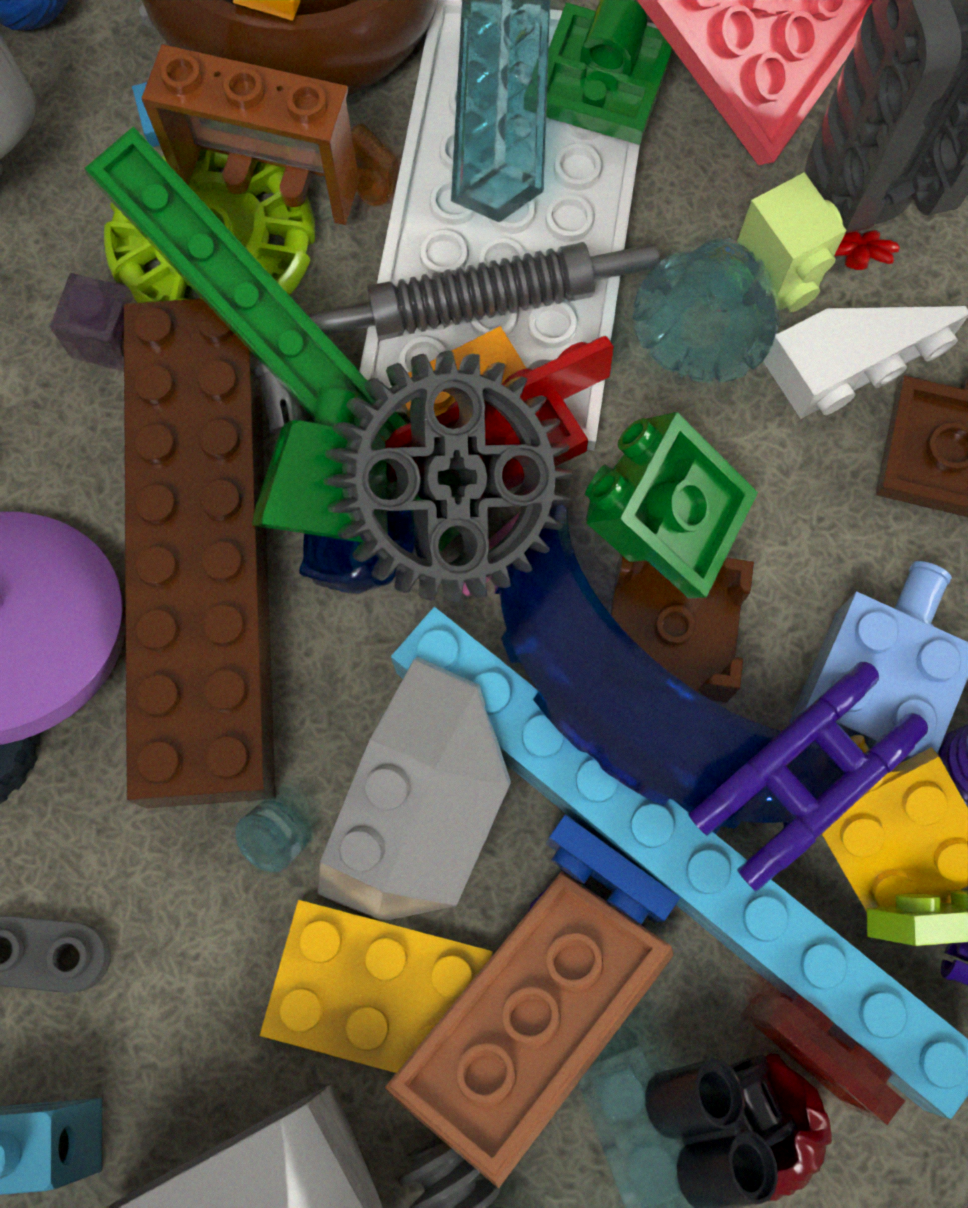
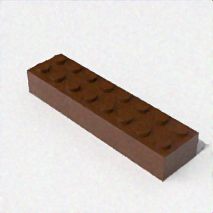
[124,299,276,809]

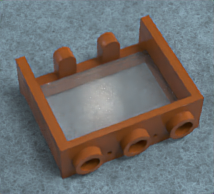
[141,44,364,225]

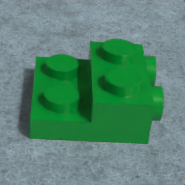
[586,412,758,598]

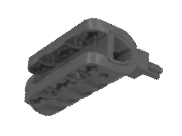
[805,0,968,234]

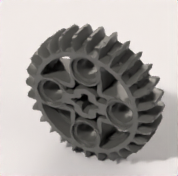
[323,351,573,602]

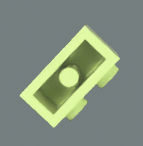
[730,172,847,317]

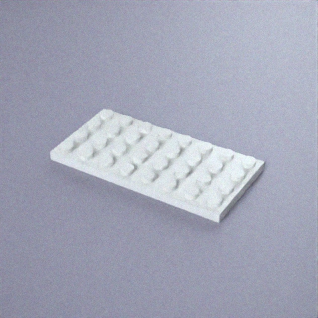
[359,0,657,451]

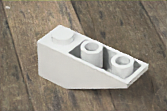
[763,306,968,419]

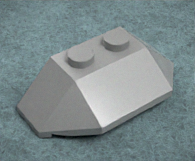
[318,656,511,922]

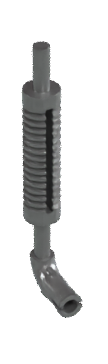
[253,242,660,433]

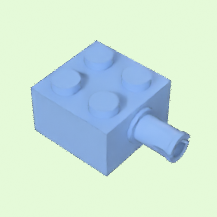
[789,561,968,763]

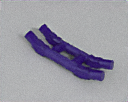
[688,662,928,892]

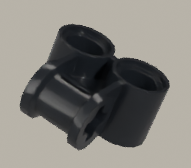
[645,1055,797,1208]

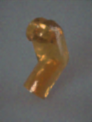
[351,123,399,206]

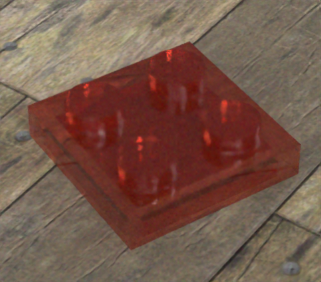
[741,993,905,1125]

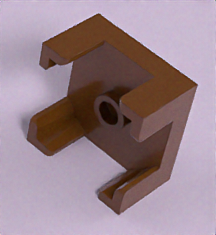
[601,554,754,703]

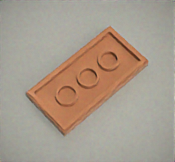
[385,871,673,1188]

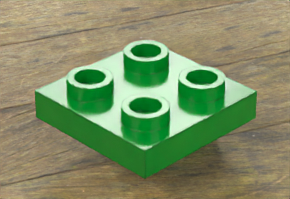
[529,0,674,145]

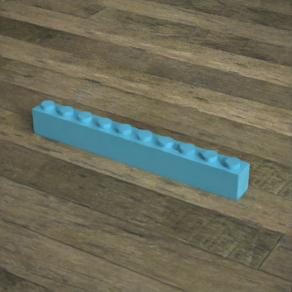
[391,606,968,1119]

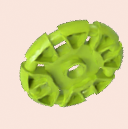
[104,149,315,303]

